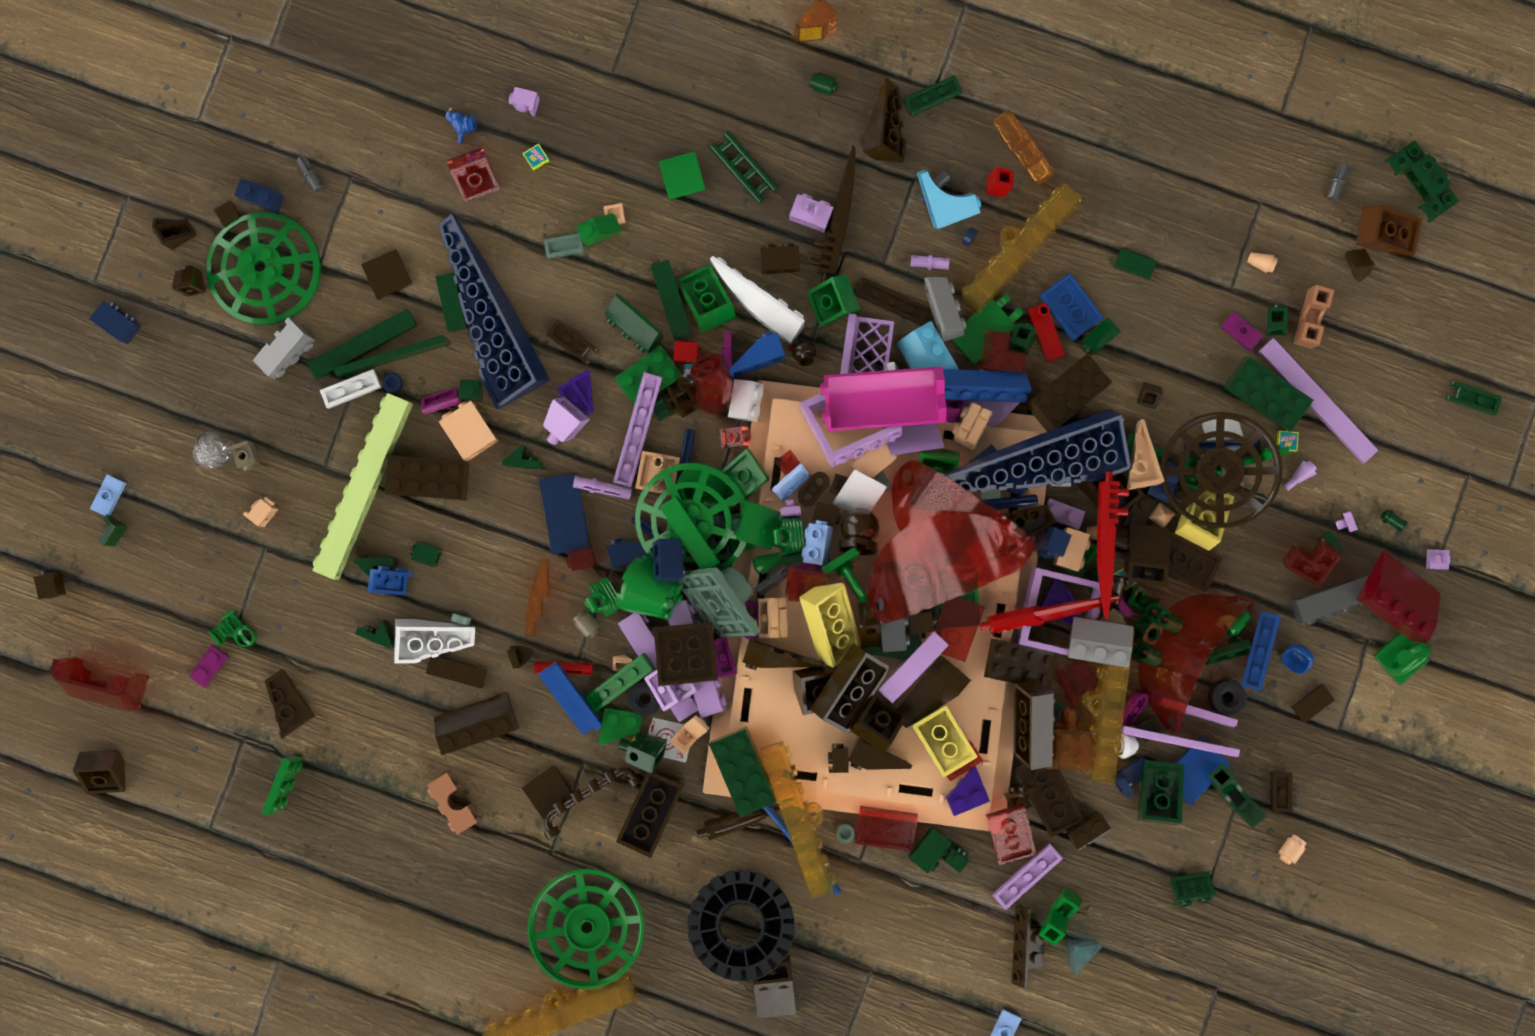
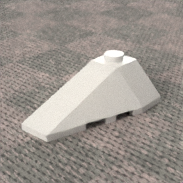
[394,619,475,663]

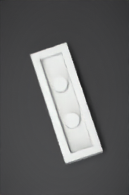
[320,369,382,409]

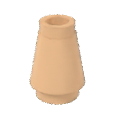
[1247,252,1278,273]

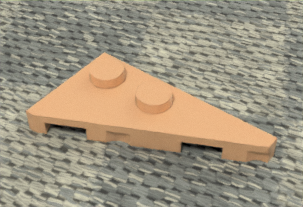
[1127,419,1164,490]

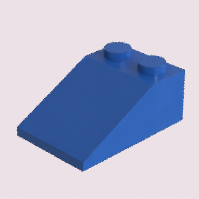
[729,332,785,379]

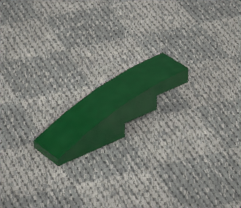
[650,259,692,341]

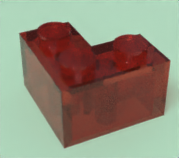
[981,330,1026,373]
[1282,539,1342,587]

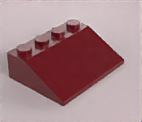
[1356,551,1441,642]

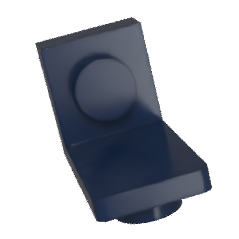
[1111,756,1146,798]

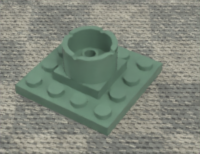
[678,567,761,637]

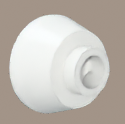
[1113,733,1139,759]

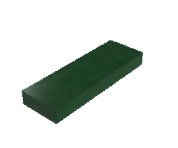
[903,75,963,117]
[435,272,467,333]

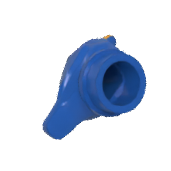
[445,108,477,144]

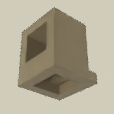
[229,440,261,471]

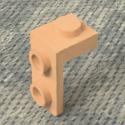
[669,715,710,754]

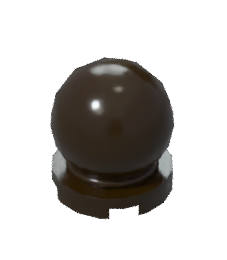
[839,508,880,556]

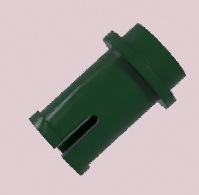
[1380,509,1408,532]

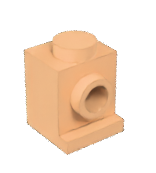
[243,496,279,527]

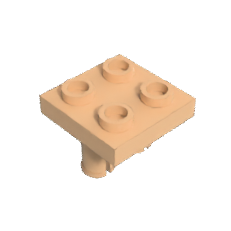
[635,451,680,495]

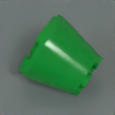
[616,555,683,620]

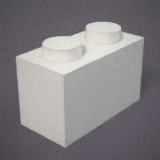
[728,379,764,422]

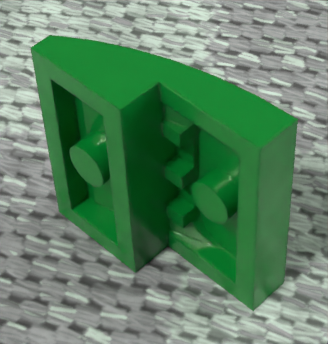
[658,151,705,200]
[736,501,780,550]

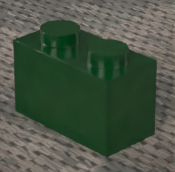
[908,826,952,874]

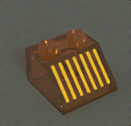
[794,0,837,42]

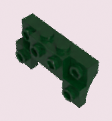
[1384,140,1459,223]

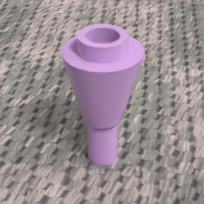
[1283,460,1317,491]

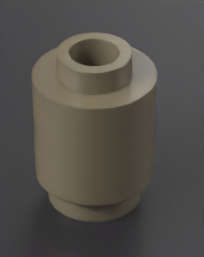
[573,610,601,639]

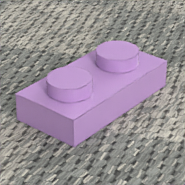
[1046,498,1085,530]

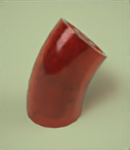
[690,353,732,414]

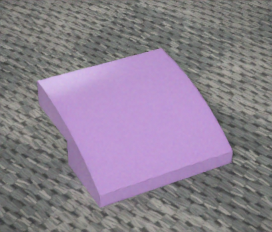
[644,670,700,712]

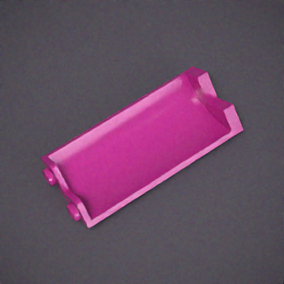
[820,367,947,431]

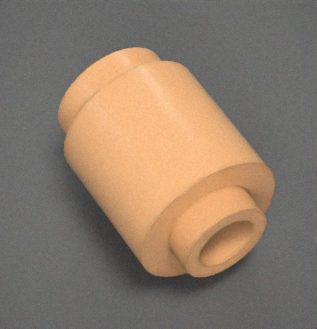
[1278,834,1307,865]

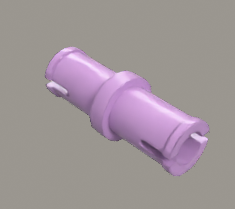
[910,255,950,270]

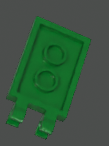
[951,293,1024,366]

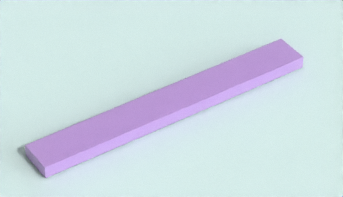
[1258,338,1378,464]

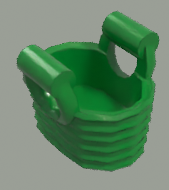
[772,517,805,556]
[583,577,621,618]

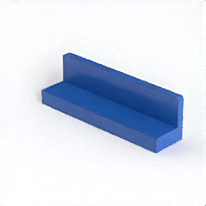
[1241,611,1281,692]
[539,661,602,735]

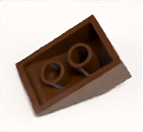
[1356,205,1422,257]

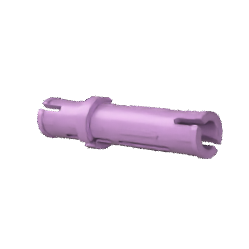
[573,475,632,500]

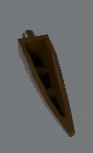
[696,807,781,841]

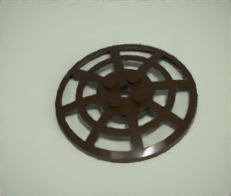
[1160,412,1283,529]

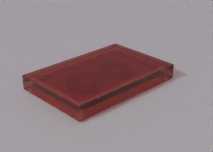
[934,593,985,662]
[986,803,1036,866]
[855,806,918,851]

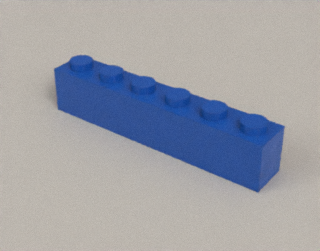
[943,369,1032,403]

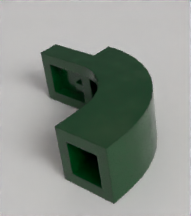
[1208,764,1267,829]

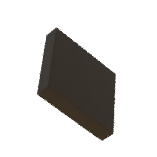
[361,249,413,300]
[522,765,572,820]

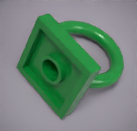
[821,547,868,603]
[1372,632,1432,685]

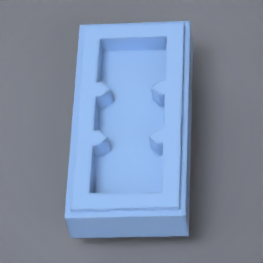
[772,463,811,502]
[90,474,126,516]
[990,1009,1021,1036]

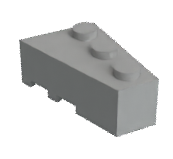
[253,317,316,379]

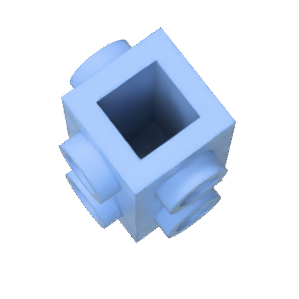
[802,520,833,566]

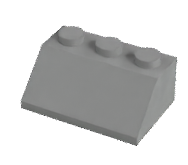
[924,277,967,342]
[1068,617,1134,668]

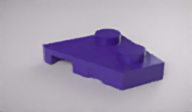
[557,369,594,416]
[1041,578,1081,625]
[946,765,990,816]

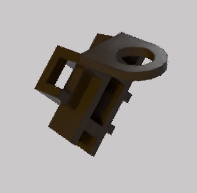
[666,374,702,418]

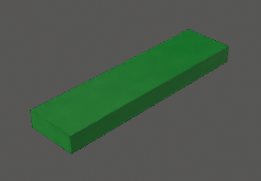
[660,496,720,569]
[585,653,655,713]

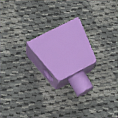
[543,396,590,445]

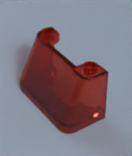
[50,657,149,711]

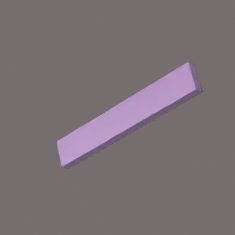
[613,372,662,488]
[1119,725,1240,757]

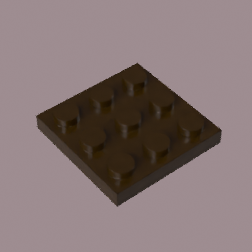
[653,622,718,687]

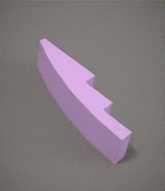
[878,632,948,703]

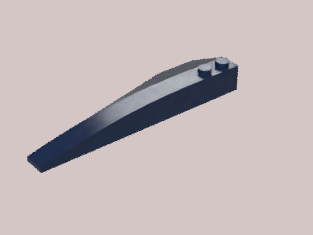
[439,214,550,409]
[941,410,1131,496]

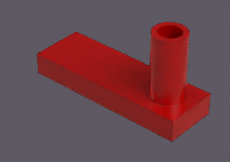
[1026,303,1066,363]

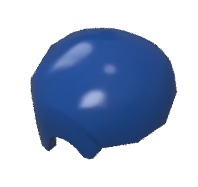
[1282,644,1314,674]

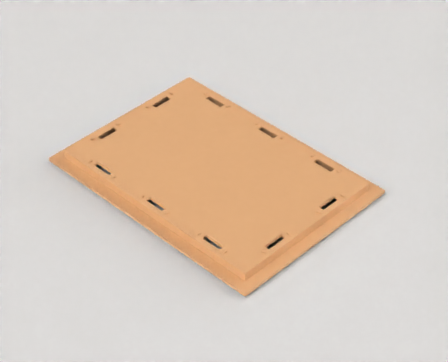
[703,380,1047,833]

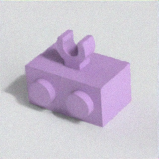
[789,194,833,233]

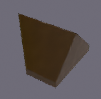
[152,218,196,250]

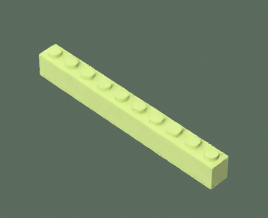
[312,393,413,580]

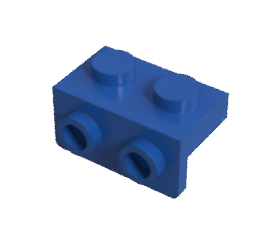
[367,566,414,595]

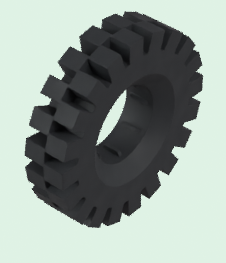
[687,870,795,982]

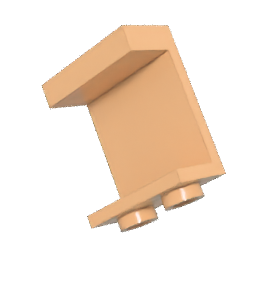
[439,401,499,462]

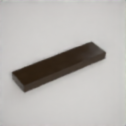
[855,277,931,326]

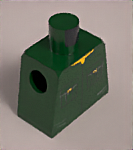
[618,733,667,773]

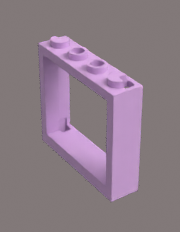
[800,394,902,468]
[1015,568,1101,655]

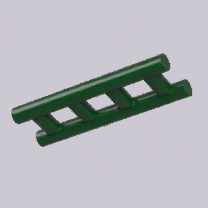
[709,131,778,204]

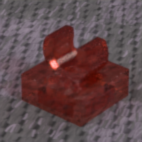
[775,450,800,476]

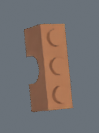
[1293,285,1335,349]
[427,771,481,835]

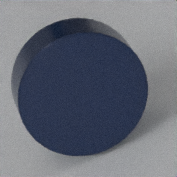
[962,227,978,247]
[382,373,403,393]

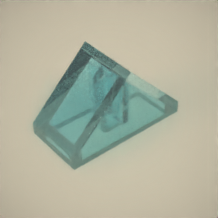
[1068,940,1102,975]

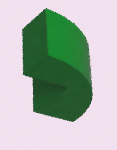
[1039,887,1082,946]

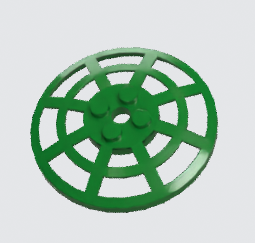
[206,212,321,325]
[635,462,747,571]
[527,868,645,989]

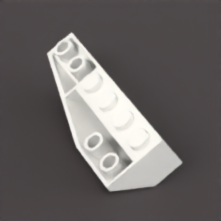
[710,256,805,345]

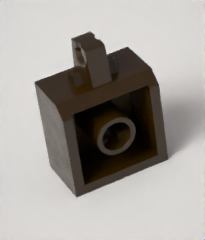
[851,694,907,753]

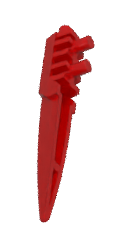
[1097,472,1129,619]
[979,595,1121,634]

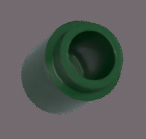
[809,72,838,96]

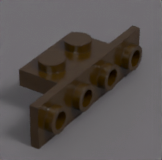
[1012,905,1045,989]

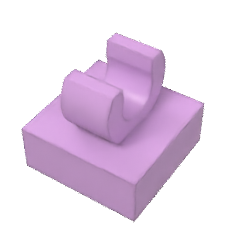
[780,499,801,518]
[1335,510,1358,532]
[1426,549,1450,570]

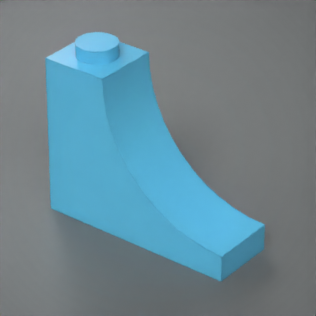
[916,170,981,229]

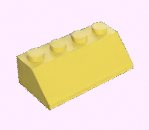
[799,583,861,668]

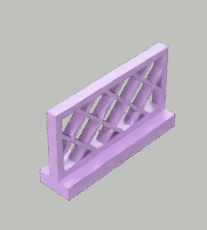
[840,314,894,374]

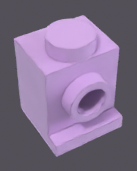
[509,87,540,116]

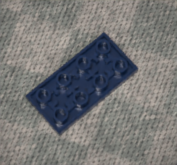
[539,473,590,555]

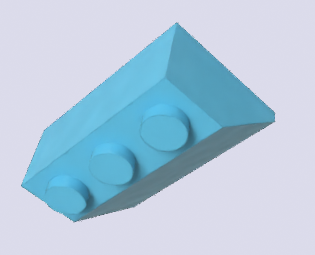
[896,321,959,370]

